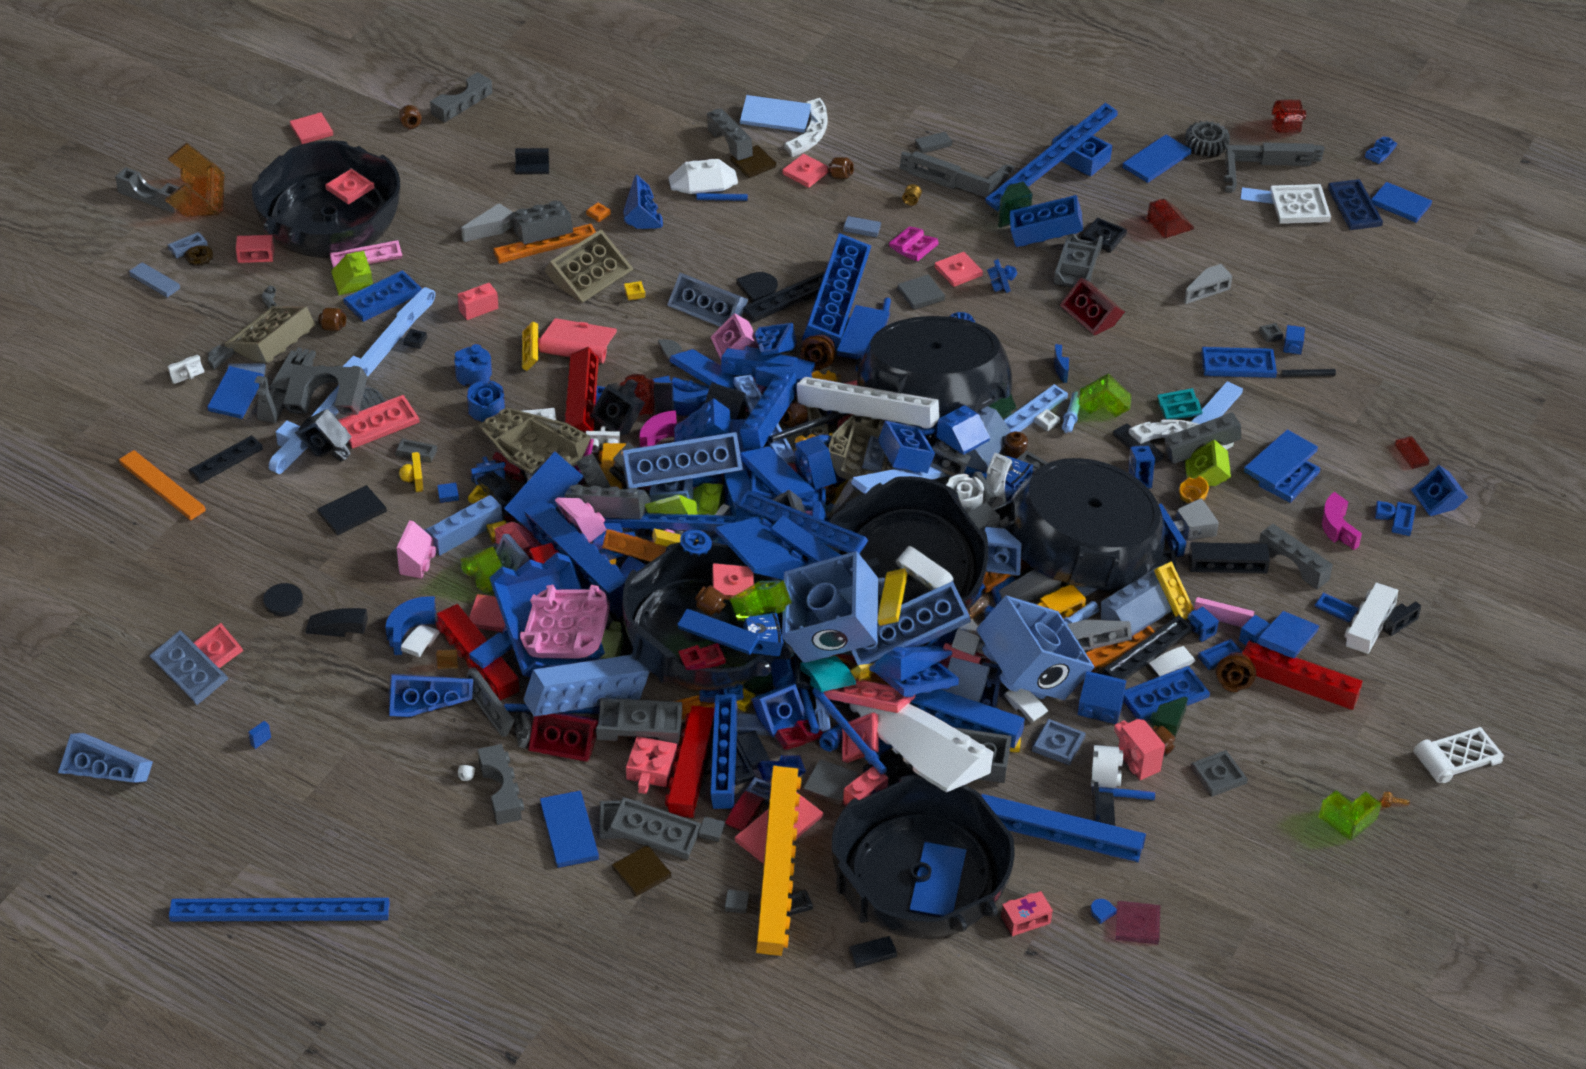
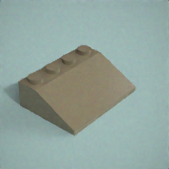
[544,229,634,303]
[224,306,315,364]

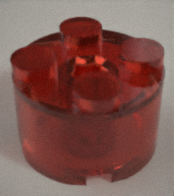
[1271,99,1307,133]
[620,374,655,415]

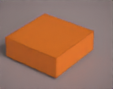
[586,202,611,222]

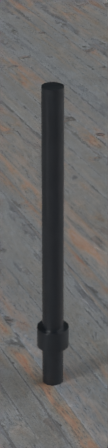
[768,411,850,443]

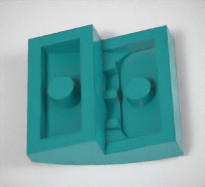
[1157,388,1203,420]
[800,656,856,692]

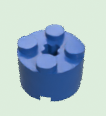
[454,344,492,386]
[467,381,505,422]

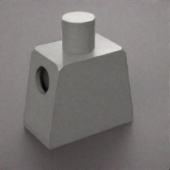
[1174,498,1219,540]

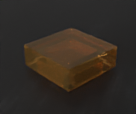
[436,650,458,669]

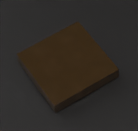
[730,145,776,178]
[612,845,671,897]

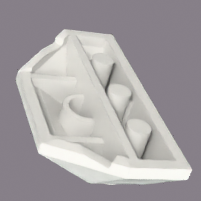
[669,159,738,194]

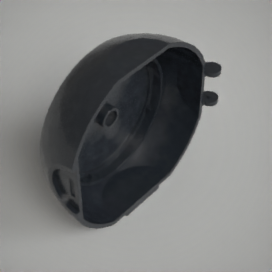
[252,140,400,258]
[856,316,1013,418]
[993,458,1165,591]
[824,476,988,609]
[622,541,794,691]
[832,775,1015,939]

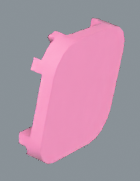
[520,585,610,658]

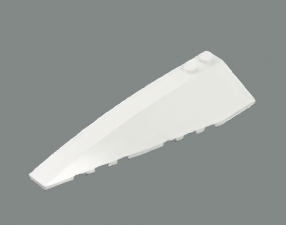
[844,702,993,792]

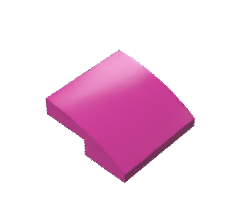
[889,226,939,261]

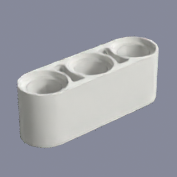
[896,546,953,590]

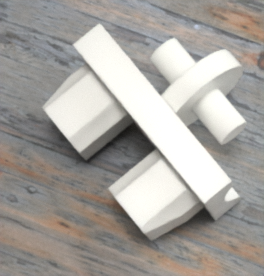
[167,355,204,384]
[586,426,620,453]

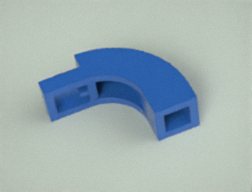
[651,376,709,416]
[385,596,436,655]

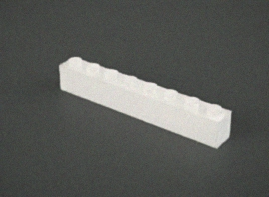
[797,377,939,428]

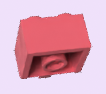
[1114,719,1165,780]
[626,737,677,794]

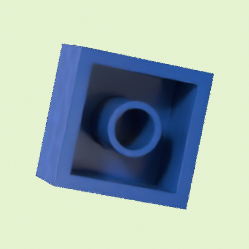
[795,436,837,490]

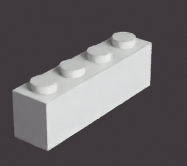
[1344,583,1398,654]

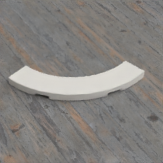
[784,98,828,157]
[1129,420,1234,450]
[986,452,1012,526]

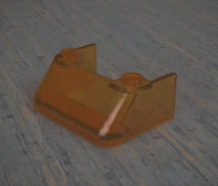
[165,142,225,217]

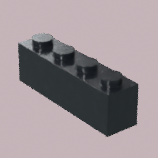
[1188,542,1270,574]

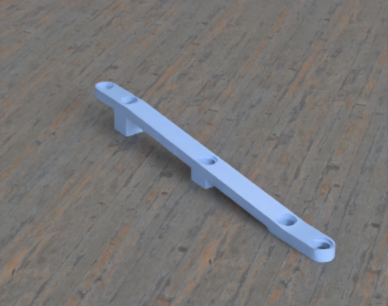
[269,287,435,474]

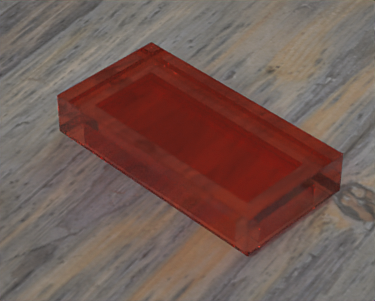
[1395,436,1430,469]

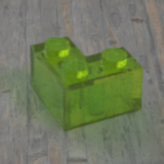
[1078,373,1132,417]
[460,546,502,593]
[730,580,792,621]
[1319,790,1382,841]

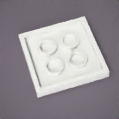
[1270,184,1331,224]

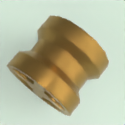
[902,184,922,206]

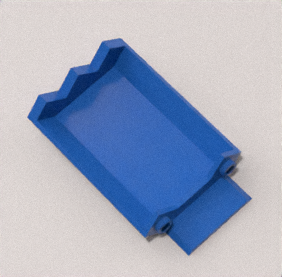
[489,553,605,678]

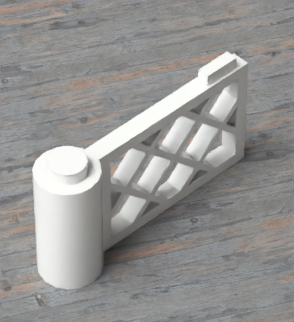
[1413,727,1504,783]

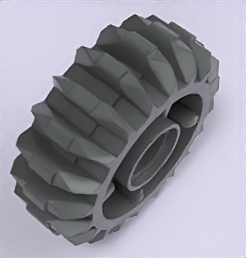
[1185,120,1230,157]

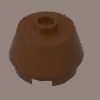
[800,335,835,370]
[1216,652,1256,692]

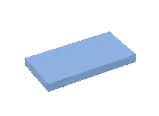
[740,95,811,133]

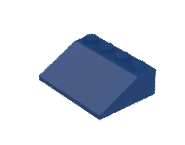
[714,518,808,580]

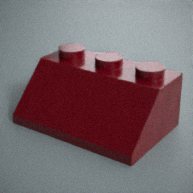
[1060,278,1125,335]
[528,712,599,762]

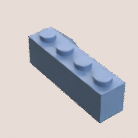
[423,495,503,556]
[58,733,153,782]

